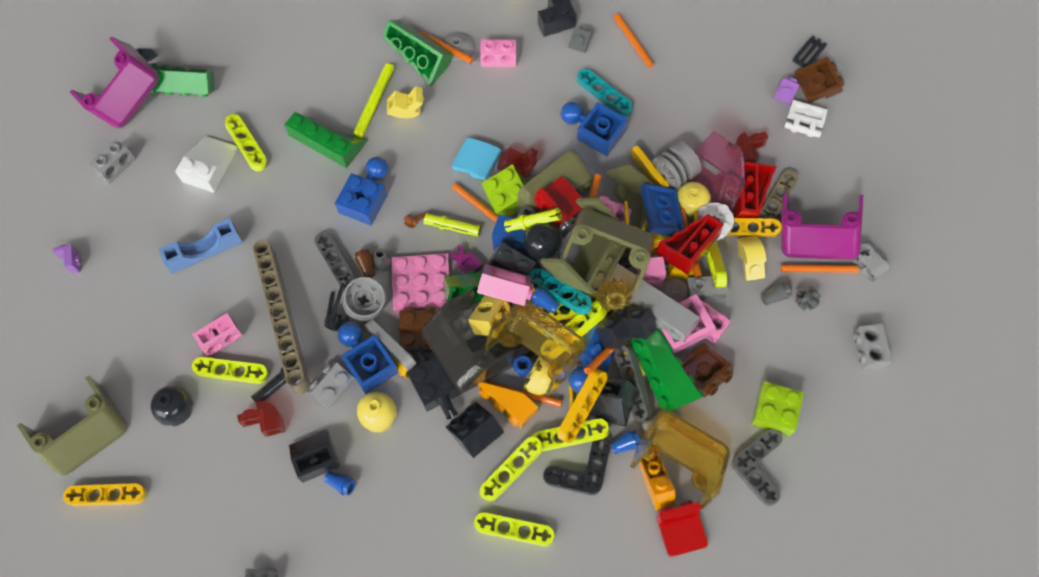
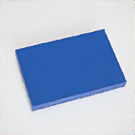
[640,183,685,236]

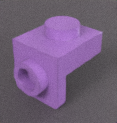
[774,77,800,105]
[53,244,82,274]

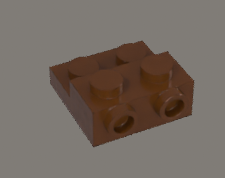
[794,57,845,104]
[399,307,440,352]
[682,343,733,398]

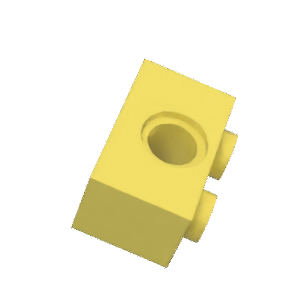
[468,295,511,336]

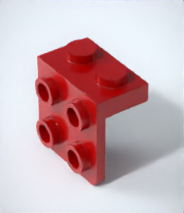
[533,177,582,228]
[656,500,708,557]

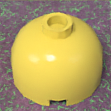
[677,181,712,220]
[522,354,560,395]
[357,391,397,432]

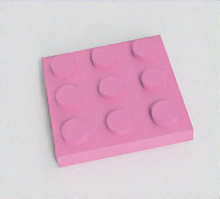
[392,253,451,313]

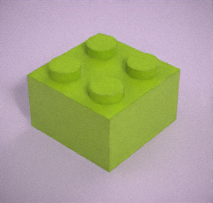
[481,164,526,217]
[751,381,804,436]

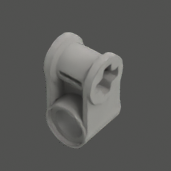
[851,244,889,282]

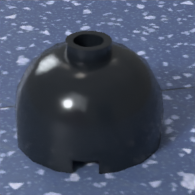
[523,222,563,261]
[150,385,193,426]

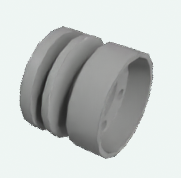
[652,141,702,190]
[343,277,385,322]

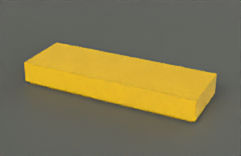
[630,145,669,188]

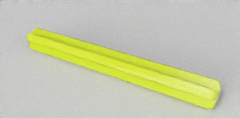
[353,63,394,138]

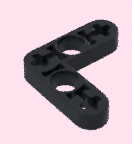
[543,438,610,495]

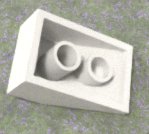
[175,136,238,193]

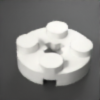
[698,203,734,241]

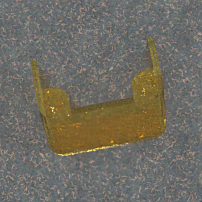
[484,301,587,396]
[630,409,730,509]

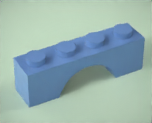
[158,218,243,274]

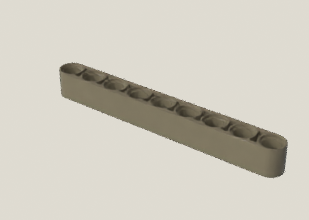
[253,240,310,394]

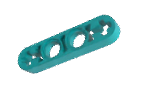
[577,68,633,117]
[528,268,593,315]

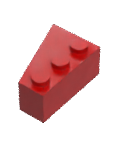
[734,161,777,218]
[656,214,724,275]

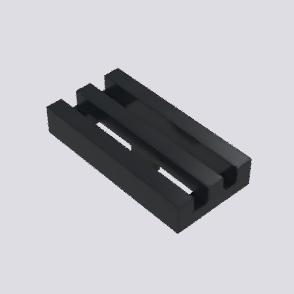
[792,35,827,68]

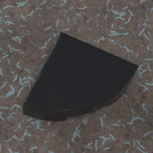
[135,48,158,62]

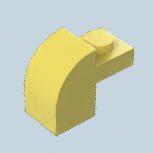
[387,86,424,118]
[737,236,766,281]

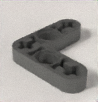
[732,429,783,506]

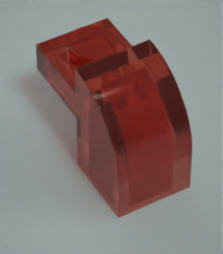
[732,132,768,166]
[497,147,538,177]
[237,401,286,437]

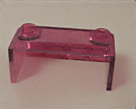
[689,130,745,213]

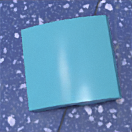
[451,137,502,180]

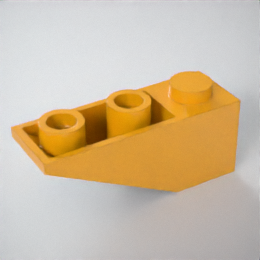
[478,382,538,429]
[635,444,676,511]

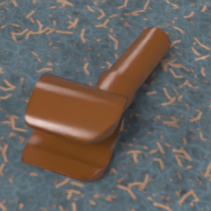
[404,211,429,228]

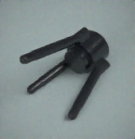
[324,283,350,332]

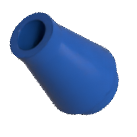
[530,287,560,314]
[513,356,533,377]
[610,430,642,454]
[324,471,356,495]

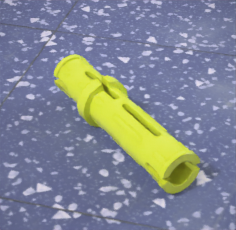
[504,208,562,232]
[424,213,481,237]

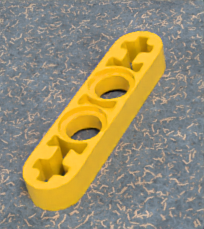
[715,218,782,237]
[558,368,607,443]
[63,483,147,506]

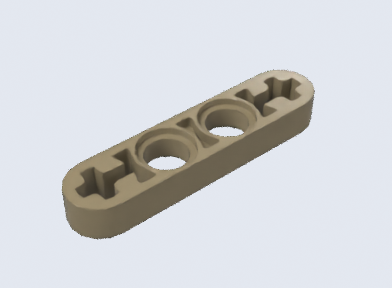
[755,170,798,231]

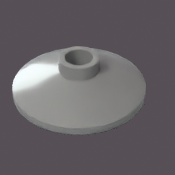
[442,32,474,62]

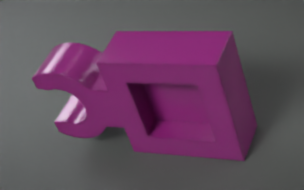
[450,245,483,274]

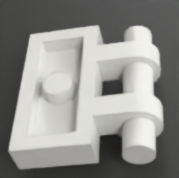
[784,100,828,138]

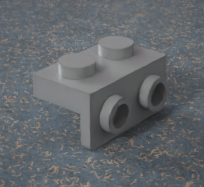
[307,362,354,408]

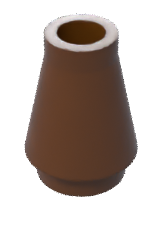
[355,249,376,278]

